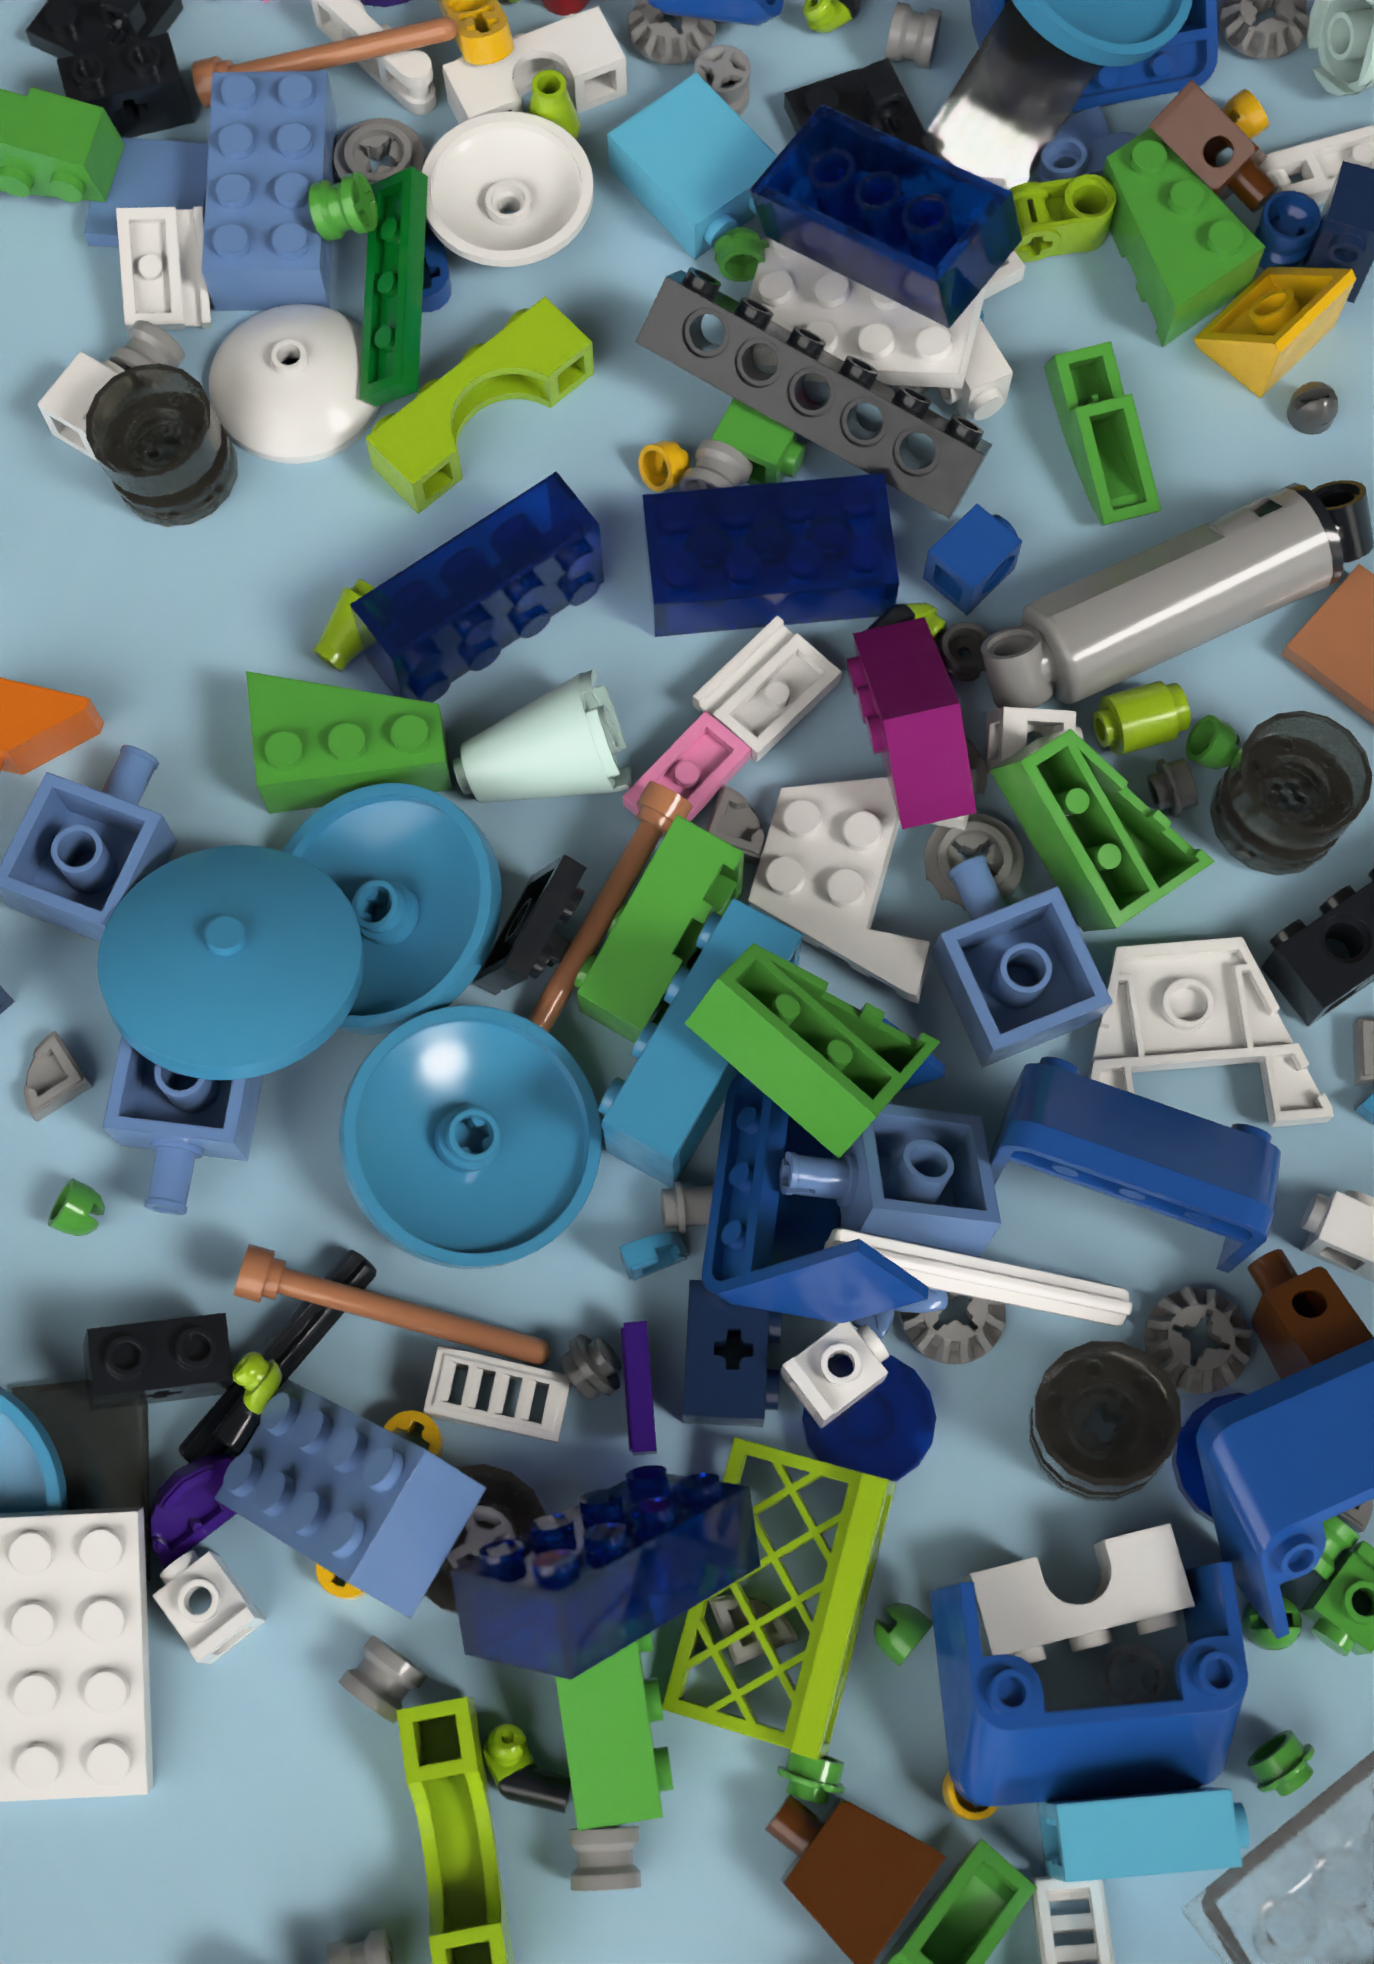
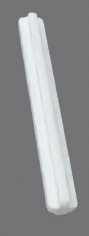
[824,1228,1132,1327]

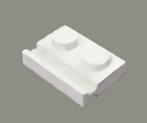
[116,206,212,331]
[693,615,842,763]

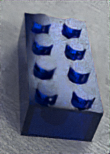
[749,104,1022,329]
[350,471,604,702]
[642,473,899,637]
[451,1465,761,1680]

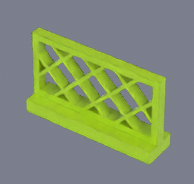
[662,1437,897,1760]

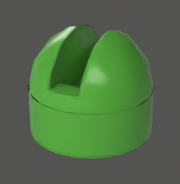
[1186,715,1240,769]
[48,1178,105,1236]
[1242,1595,1302,1651]
[874,1603,933,1667]

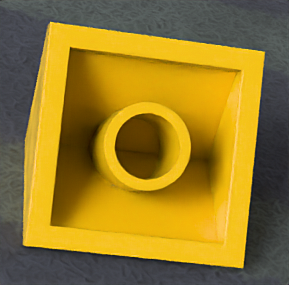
[1193,267,1356,398]

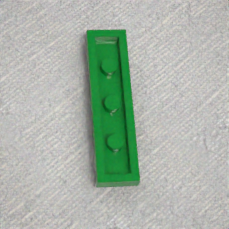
[359,166,428,407]

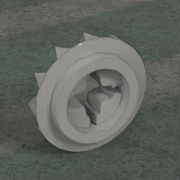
[628,0,717,65]
[1219,0,1310,59]
[334,118,425,185]
[924,813,1024,911]
[1144,1286,1252,1394]
[900,1292,1006,1365]

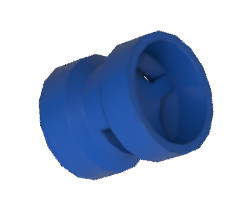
[1254,191,1321,270]

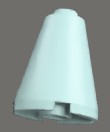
[1307,0,1374,96]
[453,669,632,803]

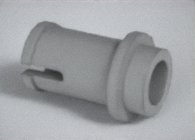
[660,1181,714,1234]

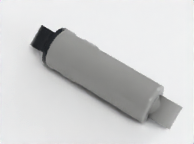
[981,480,1374,708]

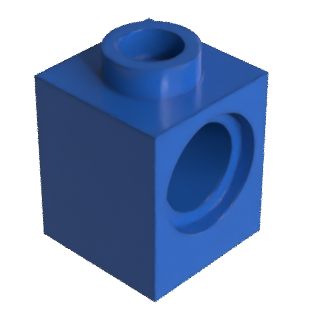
[923,503,1022,616]

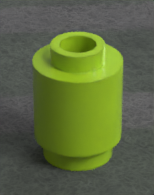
[1093,681,1191,756]

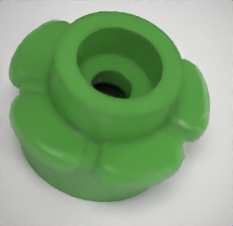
[714,227,769,282]
[1247,1730,1315,1796]
[777,1749,845,1804]

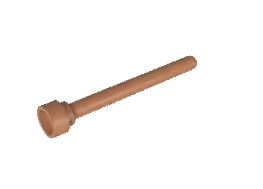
[192,17,457,108]
[528,781,693,1033]
[234,1244,551,1365]

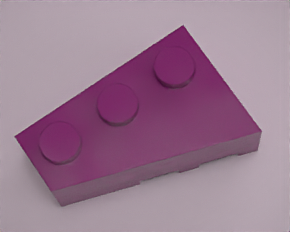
[846,617,977,830]

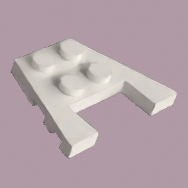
[748,769,979,1003]
[1088,937,1334,1127]

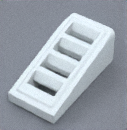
[424,1346,571,1443]
[1030,1876,1115,1964]

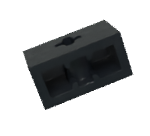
[56,33,194,138]
[83,1313,234,1411]

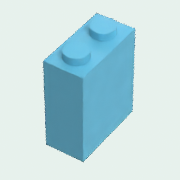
[607,72,784,259]
[1037,1786,1250,1883]

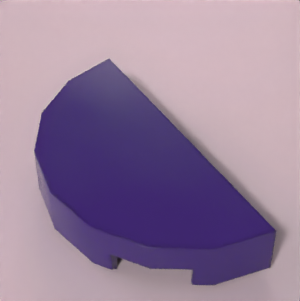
[620,1321,657,1456]
[149,1454,237,1569]

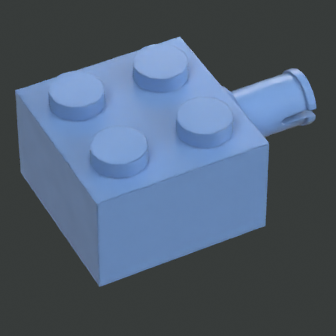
[0,745,178,942]
[932,856,1113,1068]
[103,1035,264,1215]
[779,1104,1001,1257]

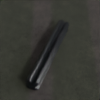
[178,1249,377,1463]

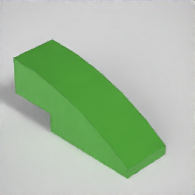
[1044,341,1161,526]
[880,1838,1037,1964]

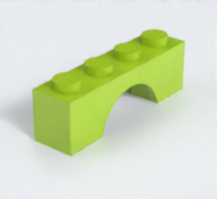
[365,296,594,514]
[396,1697,515,1964]

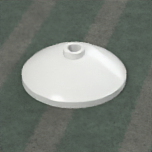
[421,111,594,267]
[208,304,381,464]

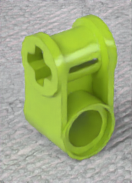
[1004,174,1116,262]

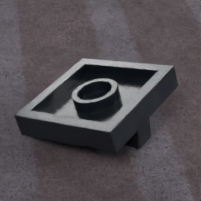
[25,0,184,59]
[784,58,933,175]
[473,854,587,995]

